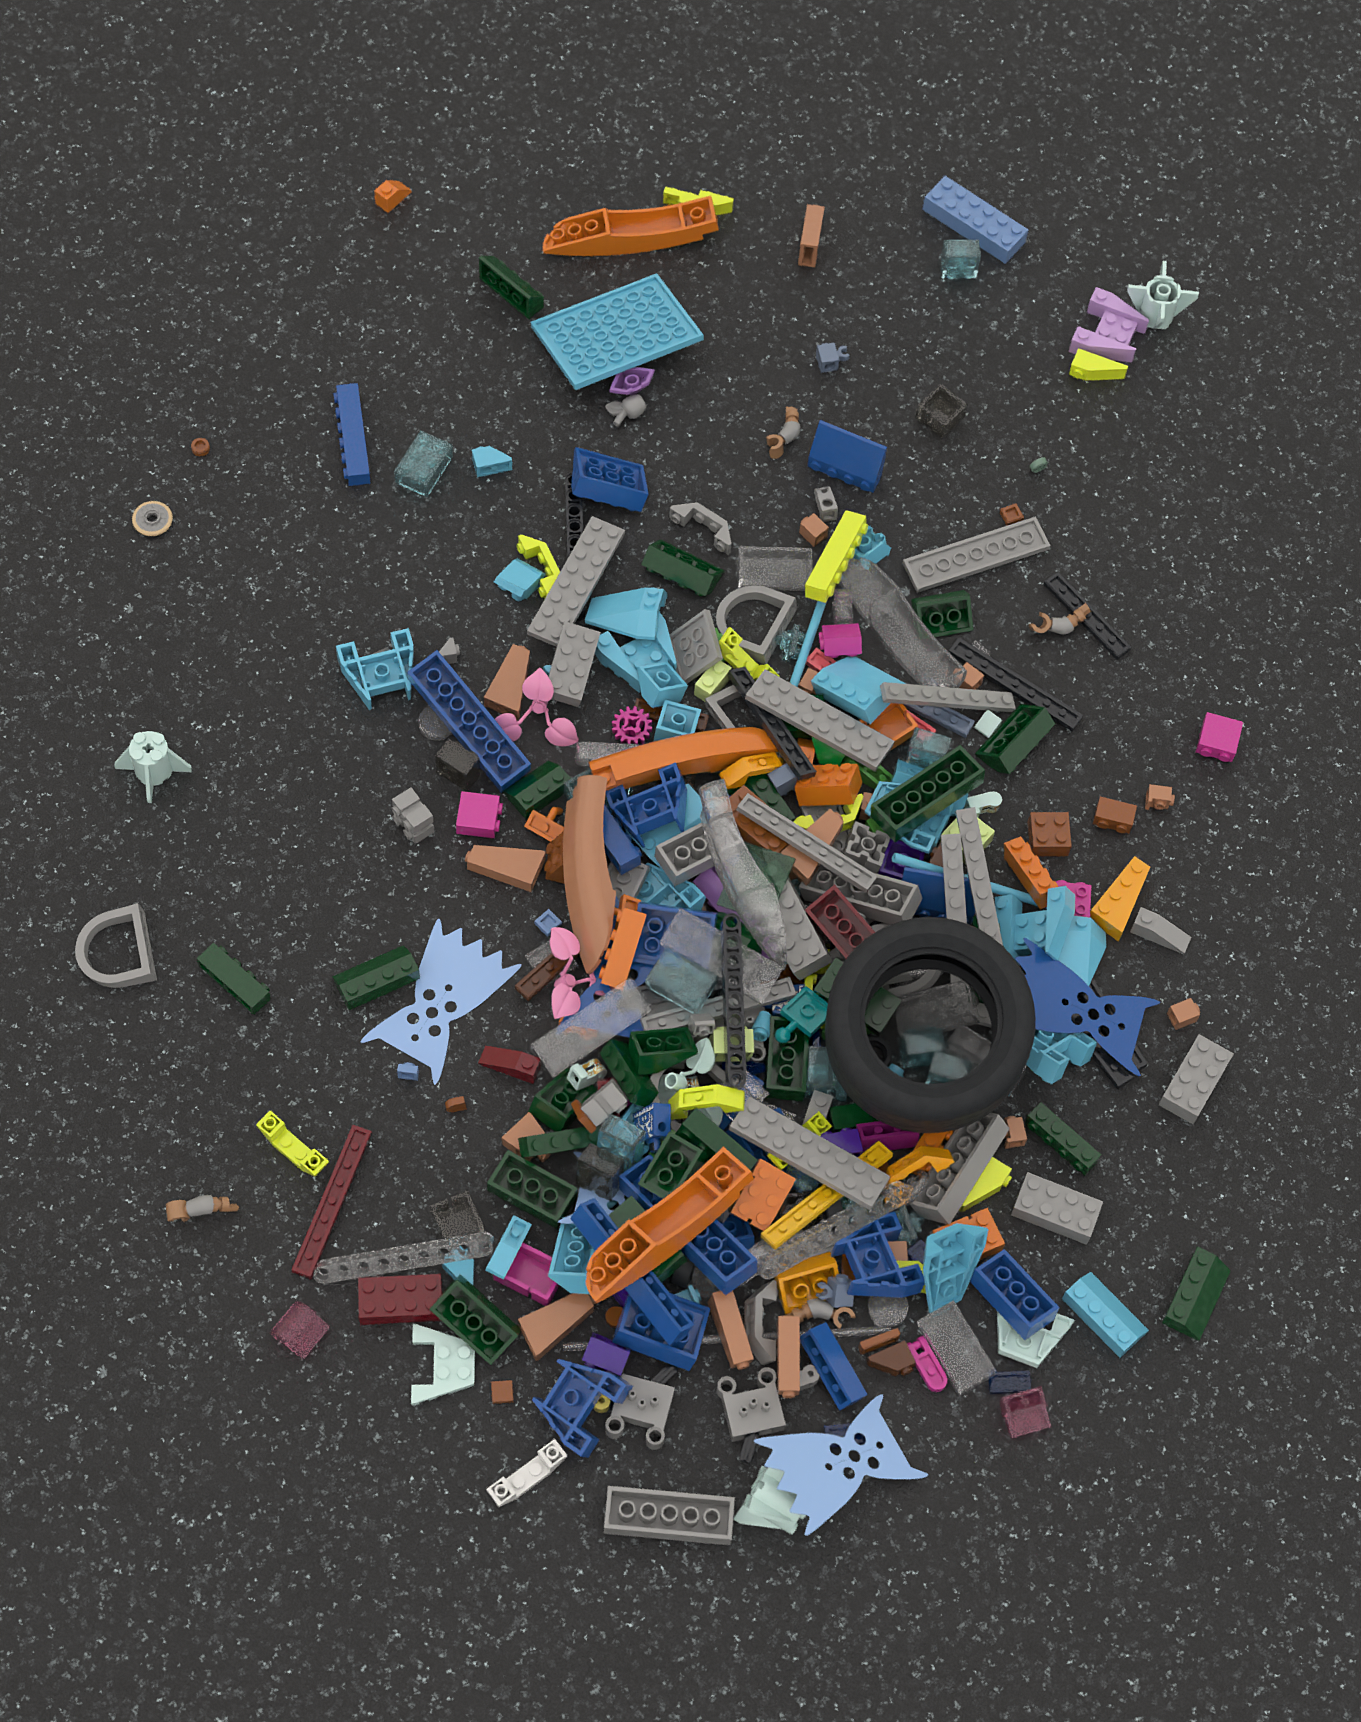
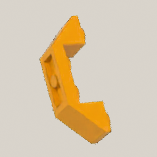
[720,752,786,789]
[881,1146,954,1205]

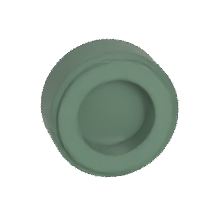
[1029,457,1048,473]

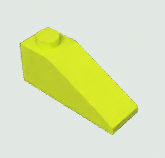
[1069,348,1128,380]
[958,1157,1012,1212]

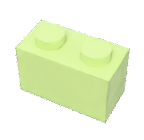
[694,660,732,702]

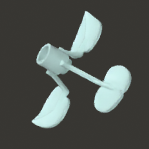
[658,1038,723,1127]

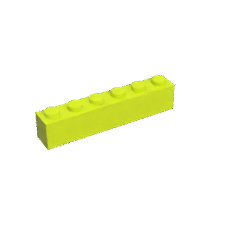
[805,510,868,603]

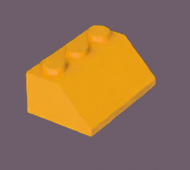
[772,1252,839,1314]

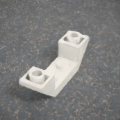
[486,1439,567,1507]

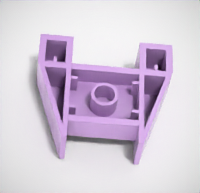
[1069,287,1149,362]

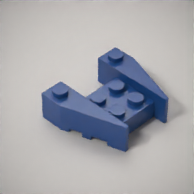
[606,762,687,848]
[831,1211,925,1298]
[532,1359,633,1457]

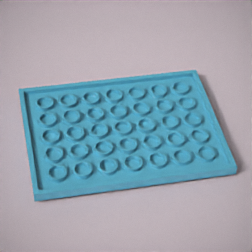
[531,273,704,390]

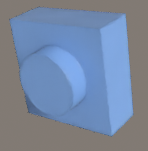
[534,909,562,937]
[397,1063,419,1081]

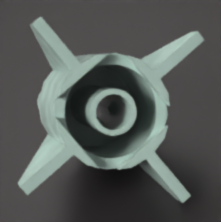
[1127,261,1199,329]
[114,731,192,803]
[733,1466,806,1534]

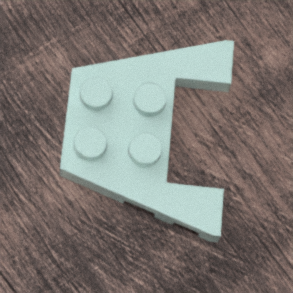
[997,1311,1074,1368]
[411,1324,475,1405]

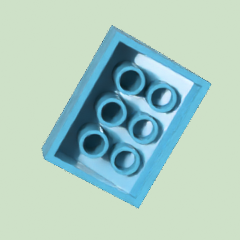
[811,656,906,724]

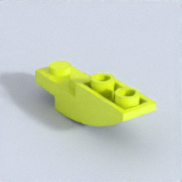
[663,187,734,215]

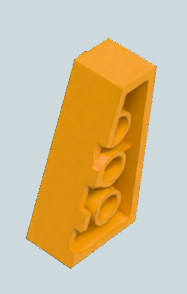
[1090,856,1150,942]

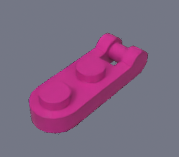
[907,1335,947,1392]

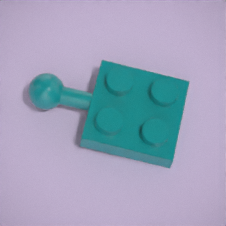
[775,986,828,1043]

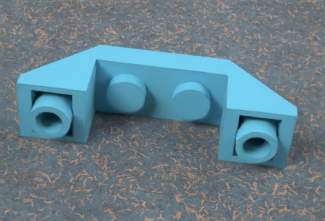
[485,1215,532,1280]

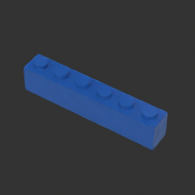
[334,383,370,486]

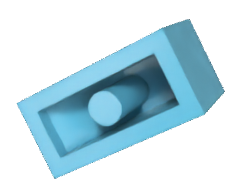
[472,446,512,477]
[442,1246,474,1285]

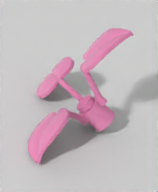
[495,668,579,746]
[550,927,616,1019]

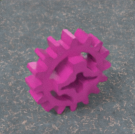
[612,706,652,747]

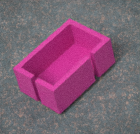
[493,1243,560,1306]

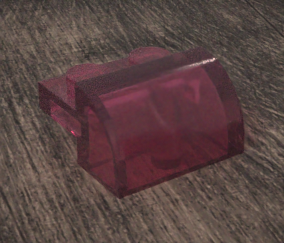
[270,1301,330,1359]
[1000,1386,1051,1438]

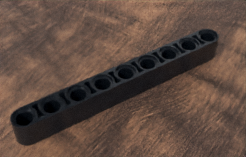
[565,472,586,621]
[720,913,746,1090]

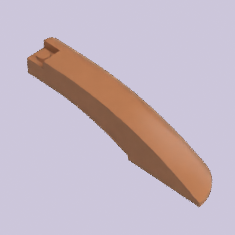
[563,775,616,974]

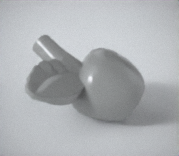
[605,394,646,426]

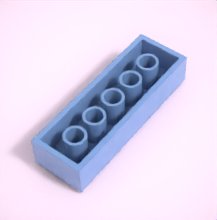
[923,176,1028,264]

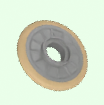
[132,501,173,536]

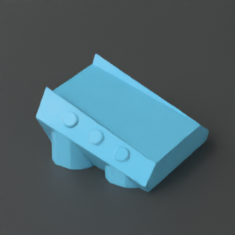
[853,526,891,570]
[494,558,545,601]

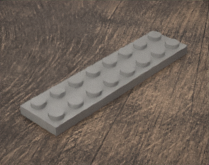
[527,516,625,647]
[903,517,1050,593]
[745,669,895,771]
[729,1096,890,1210]

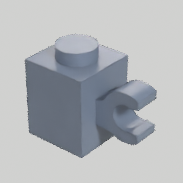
[816,343,849,373]
[767,763,797,796]
[816,1274,854,1308]

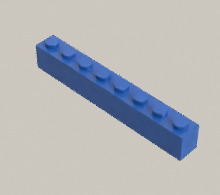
[570,1198,694,1346]

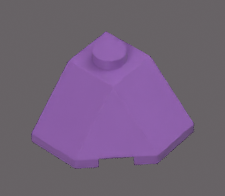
[610,367,654,395]

